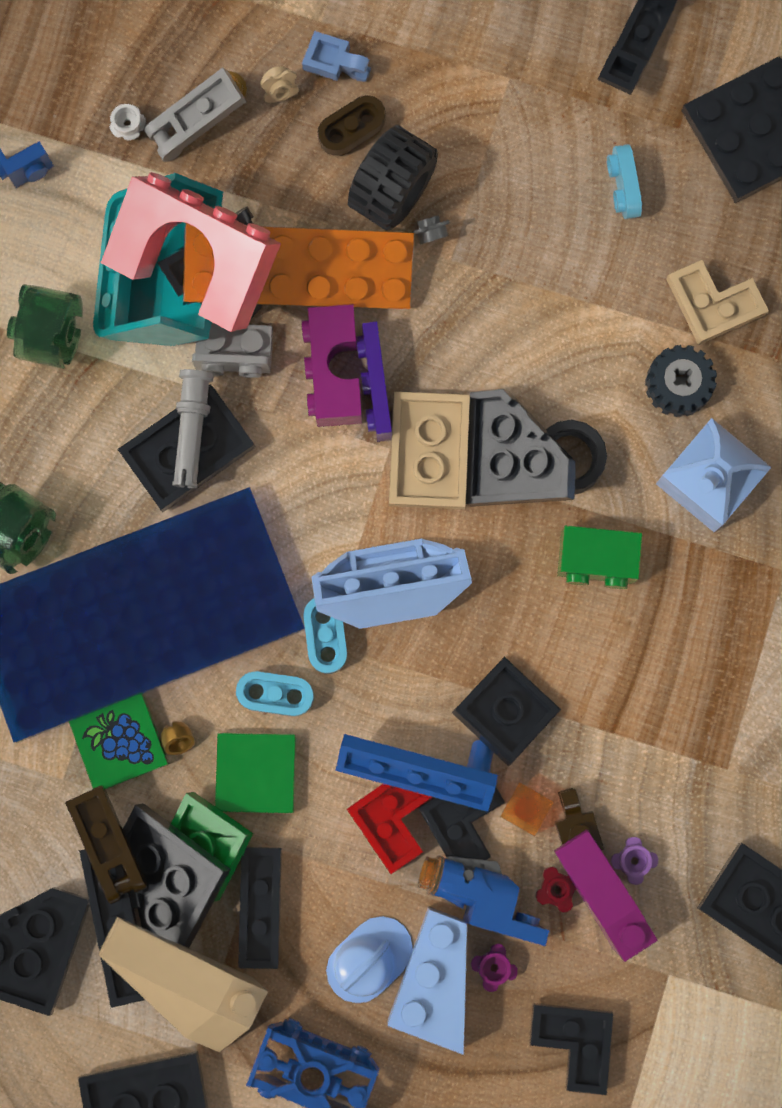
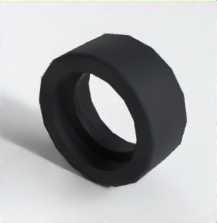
[545,420,607,494]

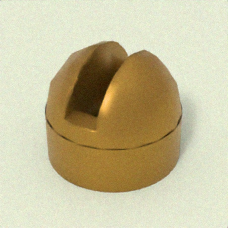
[161,721,195,755]

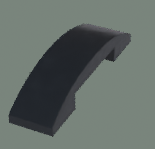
[598,0,678,95]

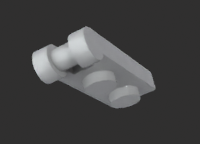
[144,67,247,162]

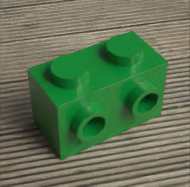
[557,525,642,589]

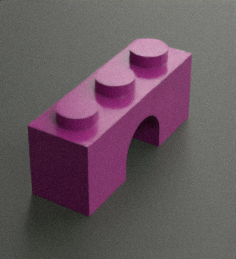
[302,304,362,427]

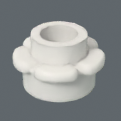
[110,104,146,140]

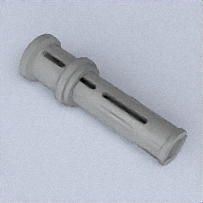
[172,369,214,488]

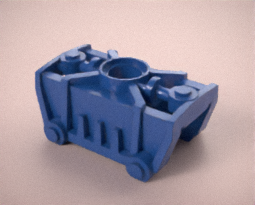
[246,1018,379,1108]

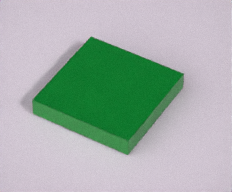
[215,733,296,813]

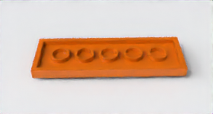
[183,223,414,309]

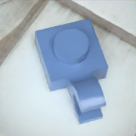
[302,31,371,82]

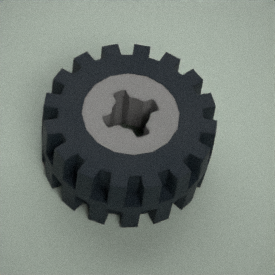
[645,345,717,417]

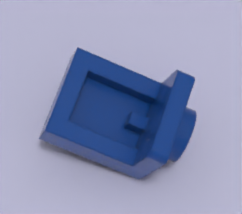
[0,141,54,188]

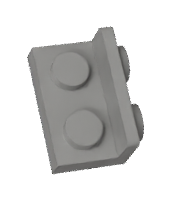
[192,323,273,378]

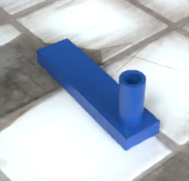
[335,734,498,812]

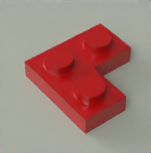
[347,784,432,874]

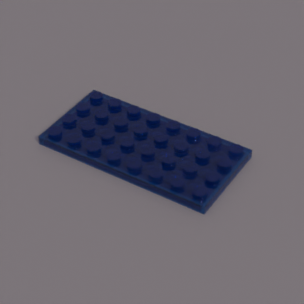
[0,487,305,743]

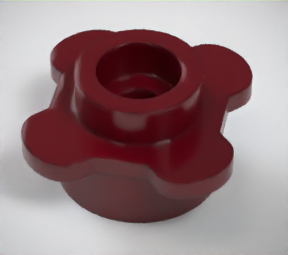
[535,867,577,912]

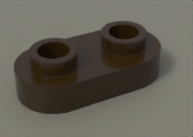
[318,95,385,156]

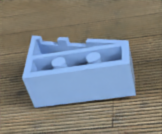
[387,907,467,1055]

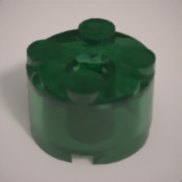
[7,284,83,369]
[0,482,56,574]

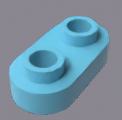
[607,144,642,219]
[303,598,347,674]
[236,671,314,716]

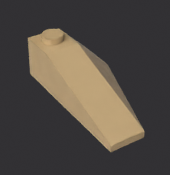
[98,917,268,1052]

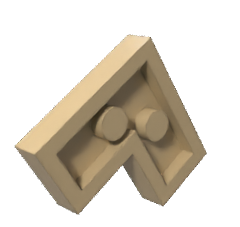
[666,260,769,345]

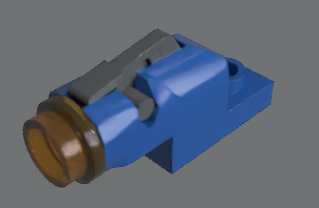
[418,855,550,946]

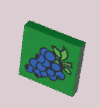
[68,692,169,789]

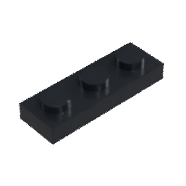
[238,847,282,969]

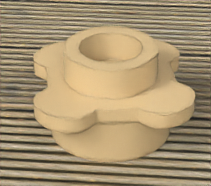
[261,66,299,103]

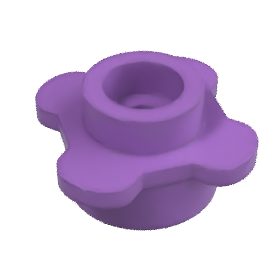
[611,837,658,885]

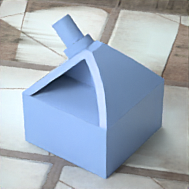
[656,418,772,532]

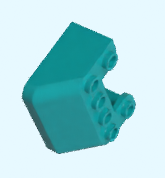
[93,173,223,346]

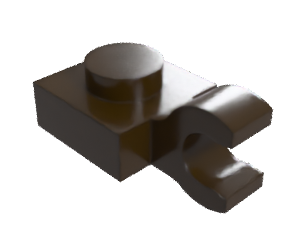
[554,788,604,851]

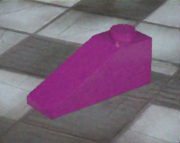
[554,830,658,962]

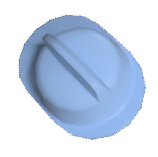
[326,916,413,1003]

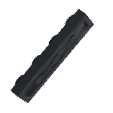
[79,849,145,1008]

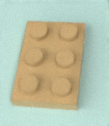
[389,392,470,510]

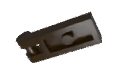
[65,785,148,904]

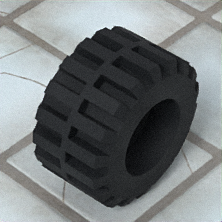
[348,125,438,231]

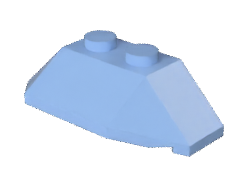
[311,539,472,629]

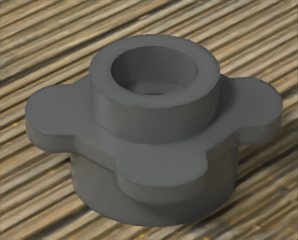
[412,215,450,245]

